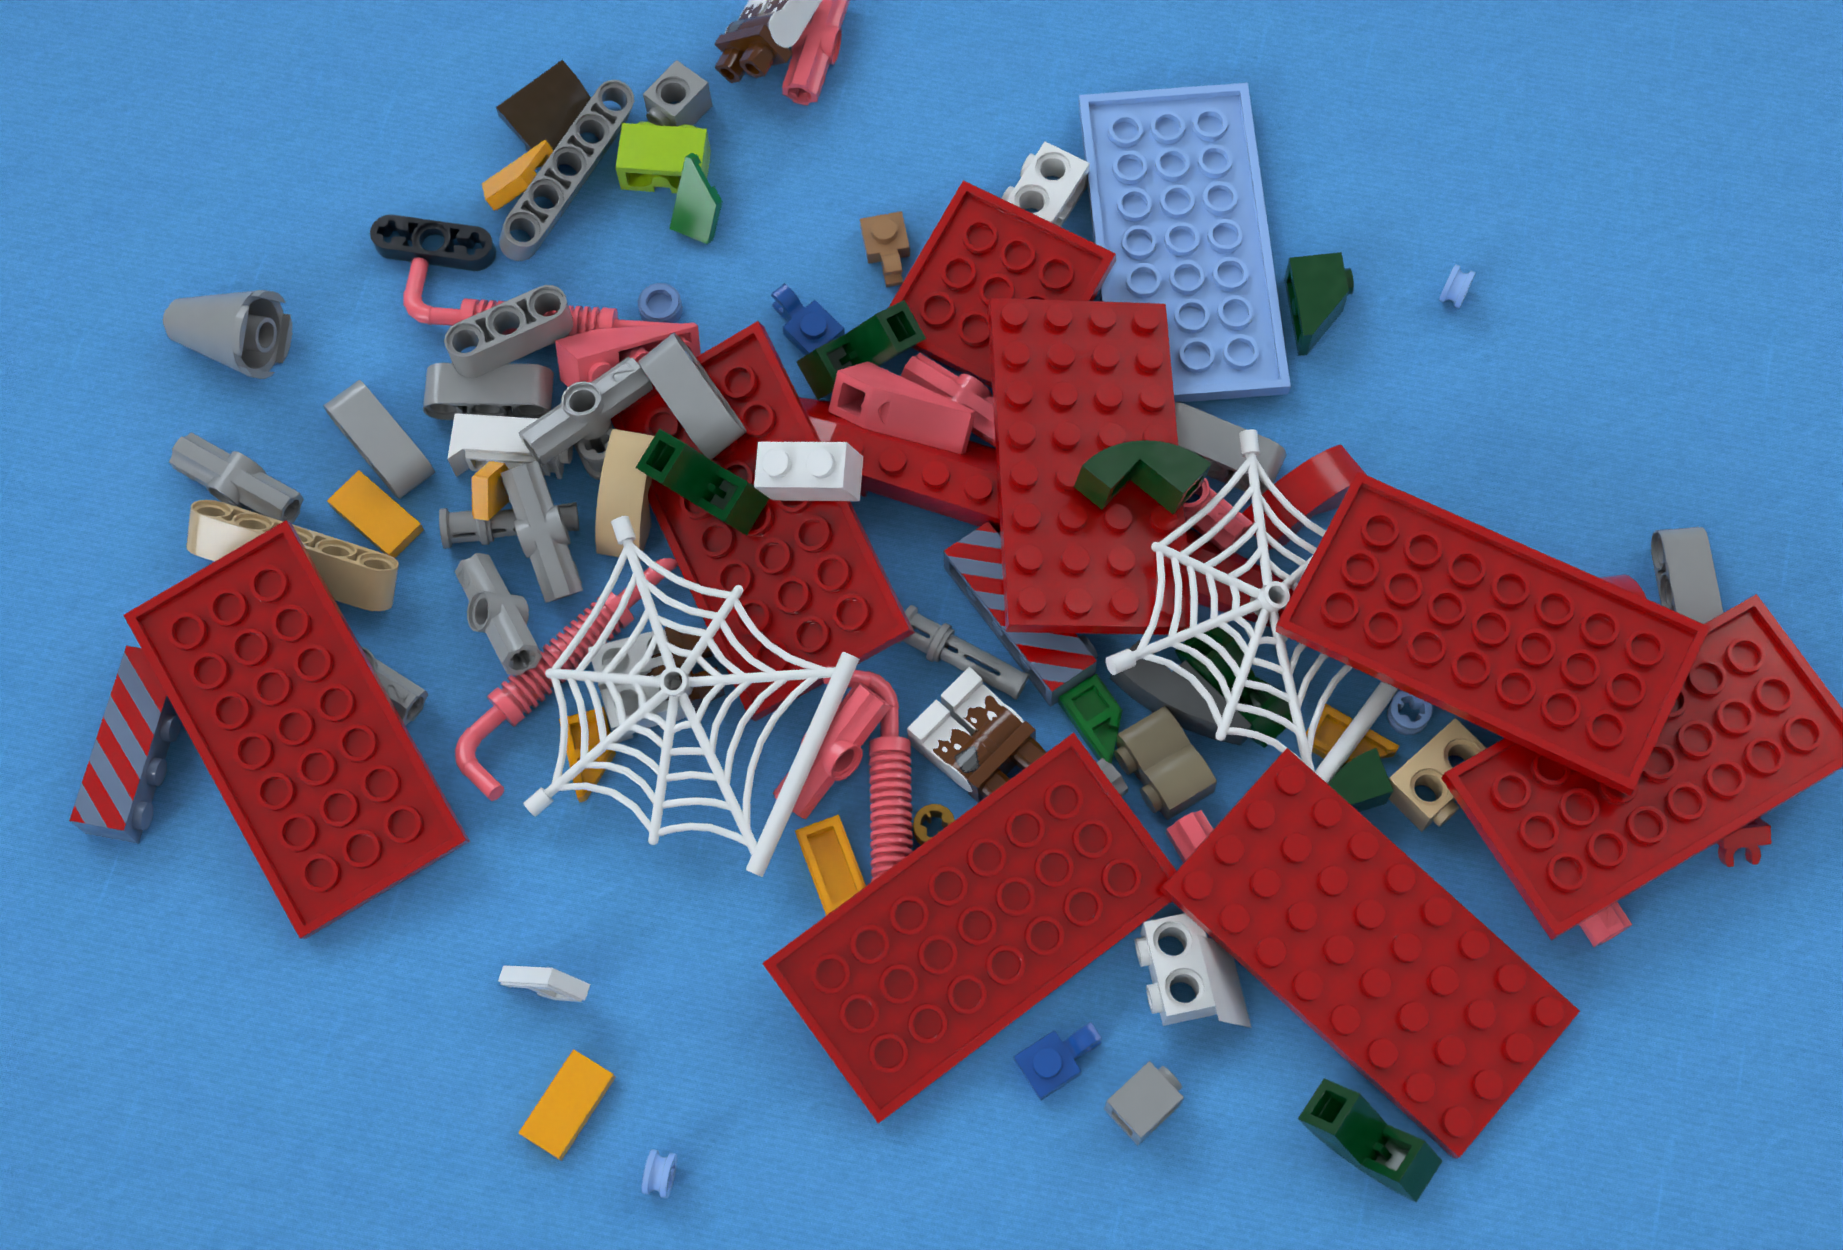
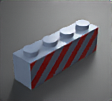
[944,522,1098,707]
[69,646,181,844]

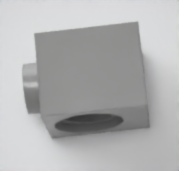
[643,60,712,127]
[1104,1061,1184,1146]

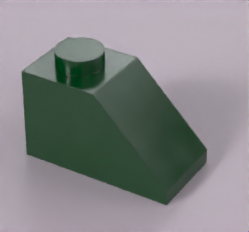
[1284,252,1354,356]

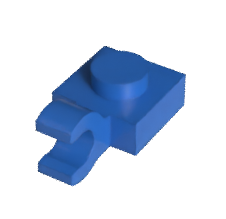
[771,283,845,356]
[1014,1022,1102,1101]

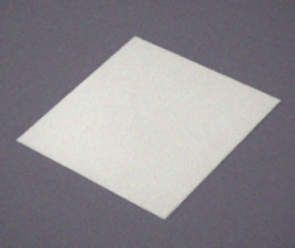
[1197,935,1252,1028]

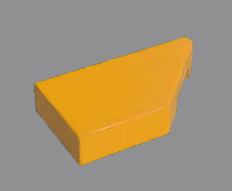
[482,139,554,211]
[559,707,616,803]

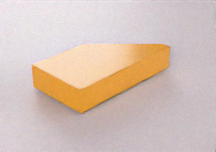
[471,461,510,521]
[1306,704,1399,768]

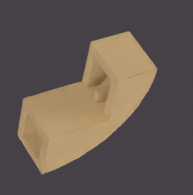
[595,429,654,561]

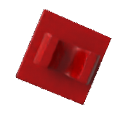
[1717,818,1771,867]

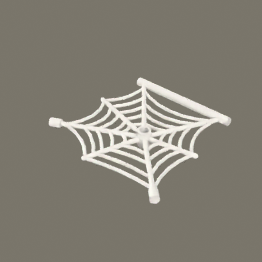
[1105,429,1398,784]
[523,516,860,877]

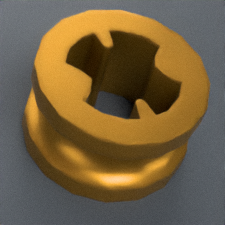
[913,804,955,846]

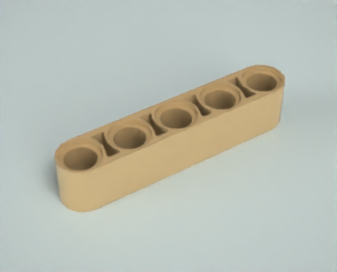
[186,500,399,611]

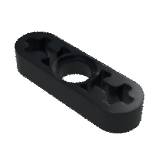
[370,215,496,271]

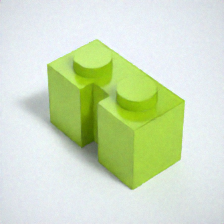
[615,122,711,194]

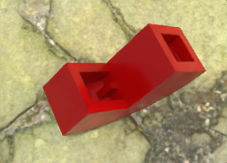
[1242,444,1366,550]

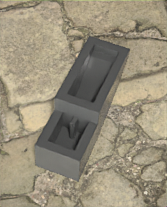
[1110,640,1252,745]

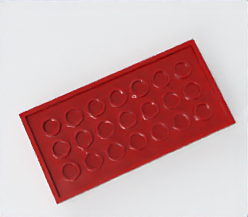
[988,298,1191,635]
[611,321,915,721]
[1275,472,1710,796]
[123,520,470,939]
[1441,594,1843,941]
[762,733,1176,1124]
[1160,748,1580,1158]

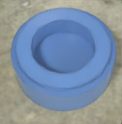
[638,283,683,323]

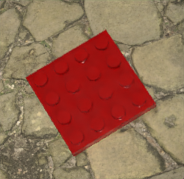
[888,180,1116,388]

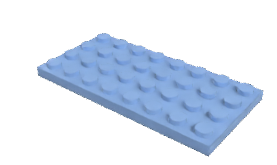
[1079,83,1291,402]

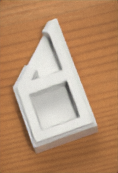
[498,965,590,1002]

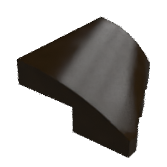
[496,59,591,170]

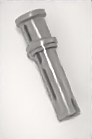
[439,502,579,549]
[897,605,1030,700]

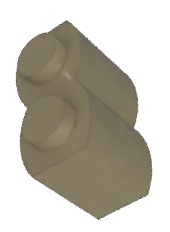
[1114,706,1217,820]

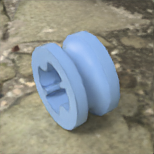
[1439,264,1476,309]
[1387,691,1432,735]
[642,1149,677,1199]

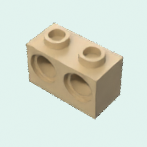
[1389,718,1486,832]

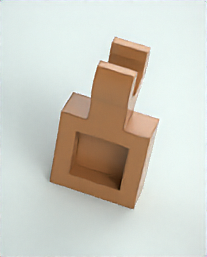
[860,211,910,287]

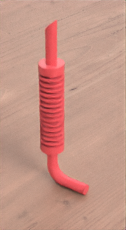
[403,257,680,337]
[455,558,678,801]
[823,666,913,882]

